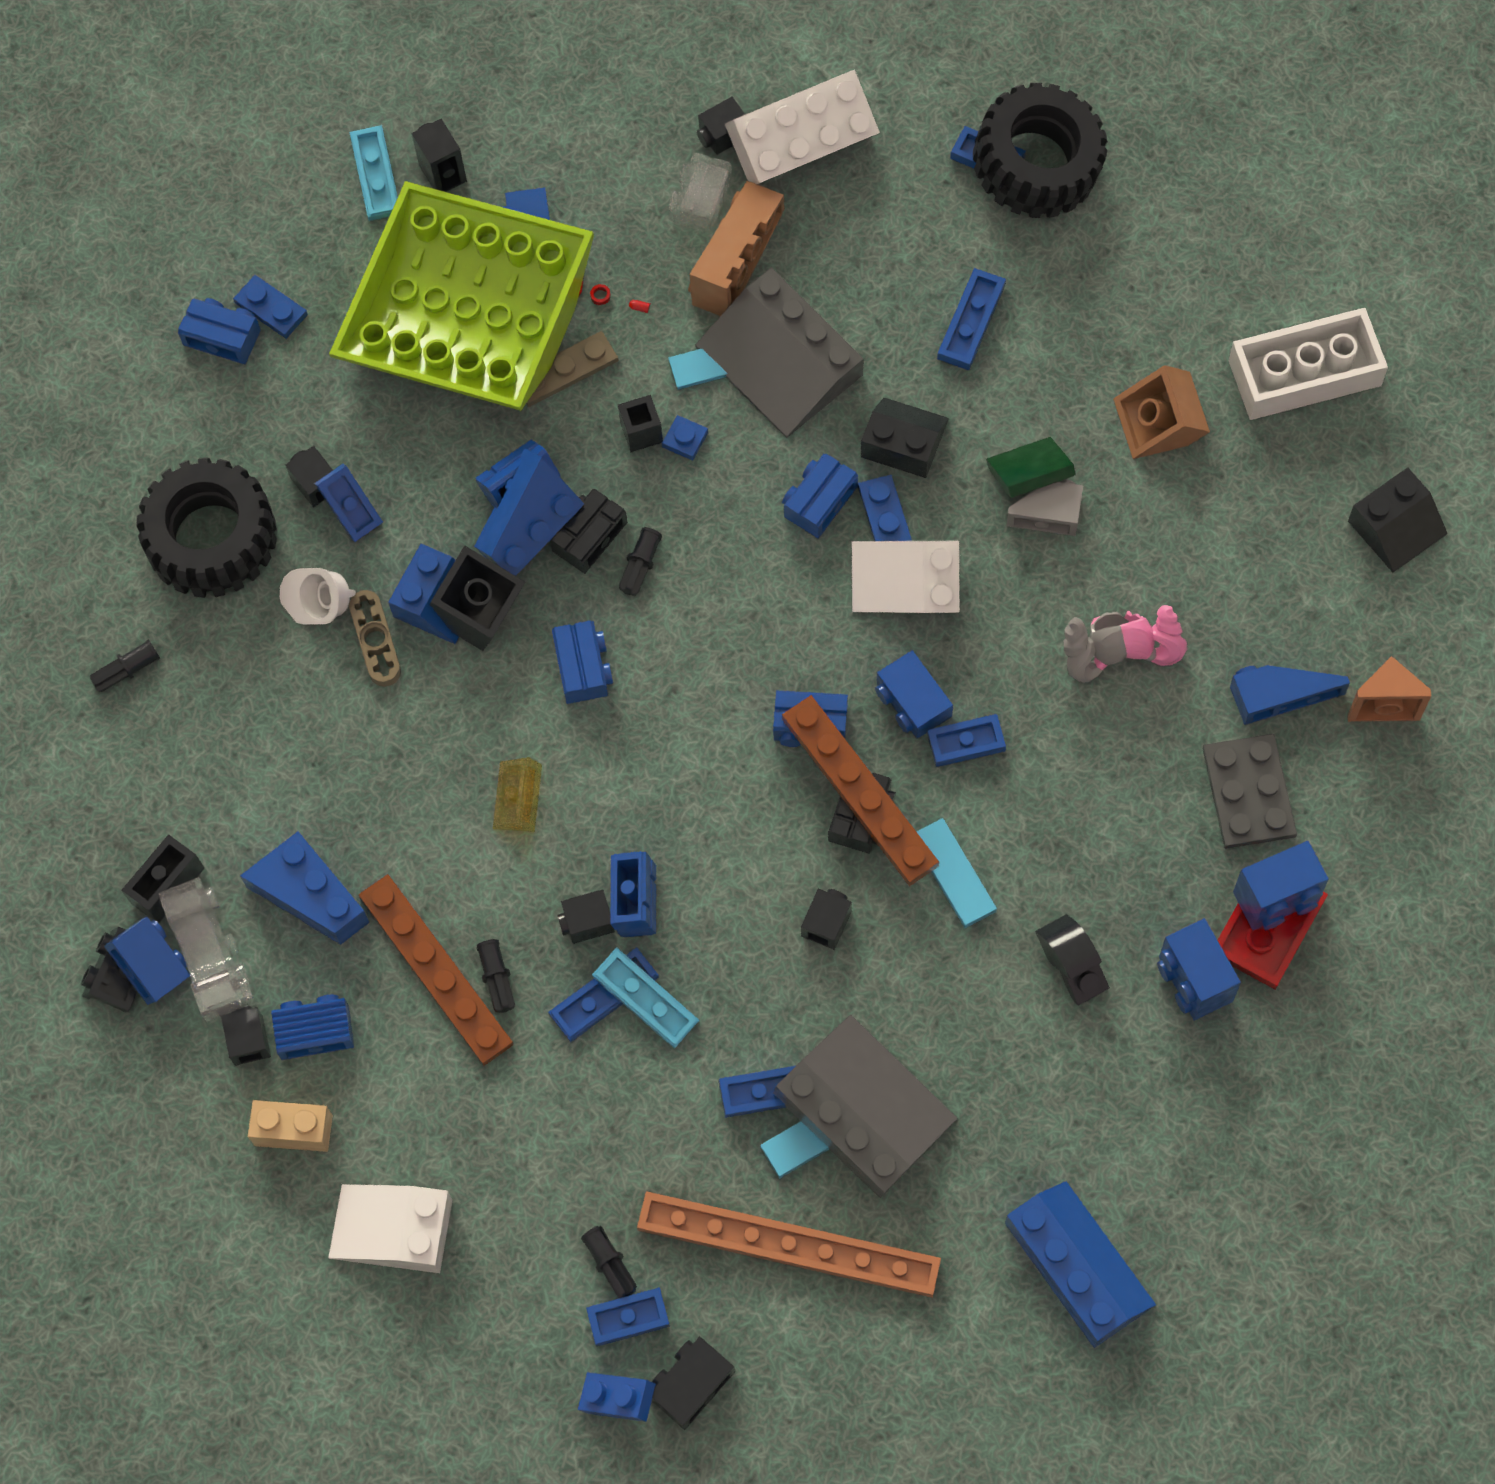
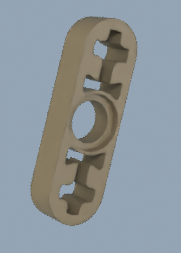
[349,590,401,687]

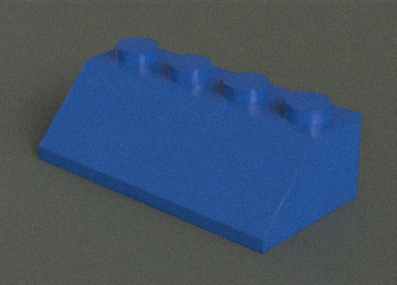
[1005,1181,1156,1348]

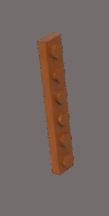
[782,695,939,887]
[358,874,514,1066]

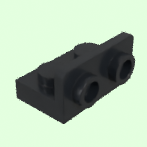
[81,927,137,1012]

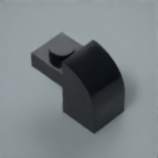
[1035,914,1110,1006]

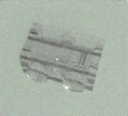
[669,153,733,234]

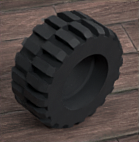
[973,83,1108,218]
[136,458,277,598]

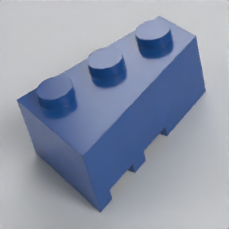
[474,448,584,576]
[240,831,369,945]

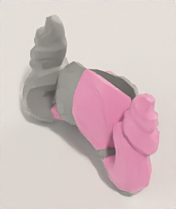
[1063,605,1187,683]

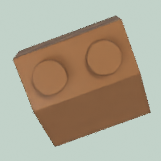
[1113,365,1210,459]

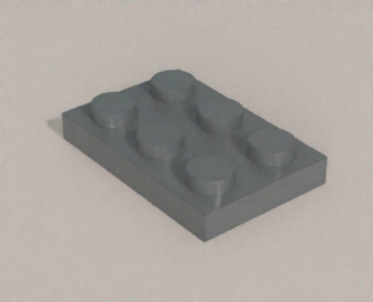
[1202,734,1297,849]

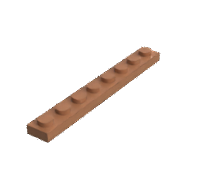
[637,1191,941,1298]

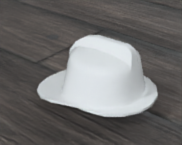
[280,568,356,625]

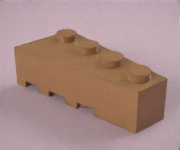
[688,181,785,316]

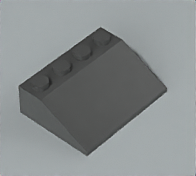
[695,267,864,438]
[773,1014,958,1198]

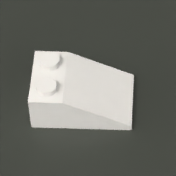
[852,540,960,613]
[329,1184,453,1273]

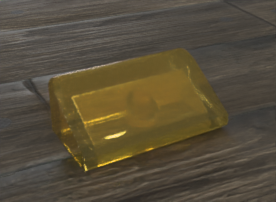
[493,757,542,832]

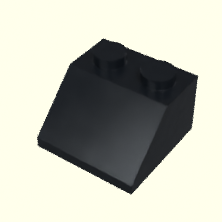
[861,398,949,478]
[1348,467,1447,573]
[430,545,525,651]

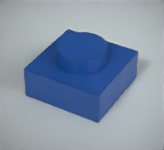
[662,415,708,461]

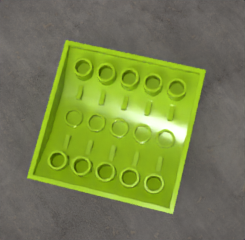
[329,181,594,411]

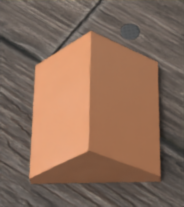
[1348,656,1431,721]

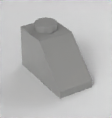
[1006,479,1083,536]

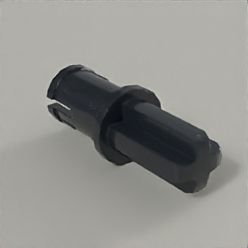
[619,527,662,596]
[90,640,160,692]
[476,939,515,1013]
[581,1226,637,1298]

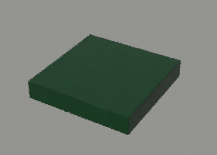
[986,437,1076,498]

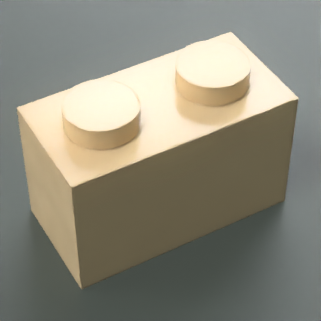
[248,1100,333,1152]

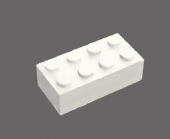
[725,69,880,184]
[1228,308,1388,420]

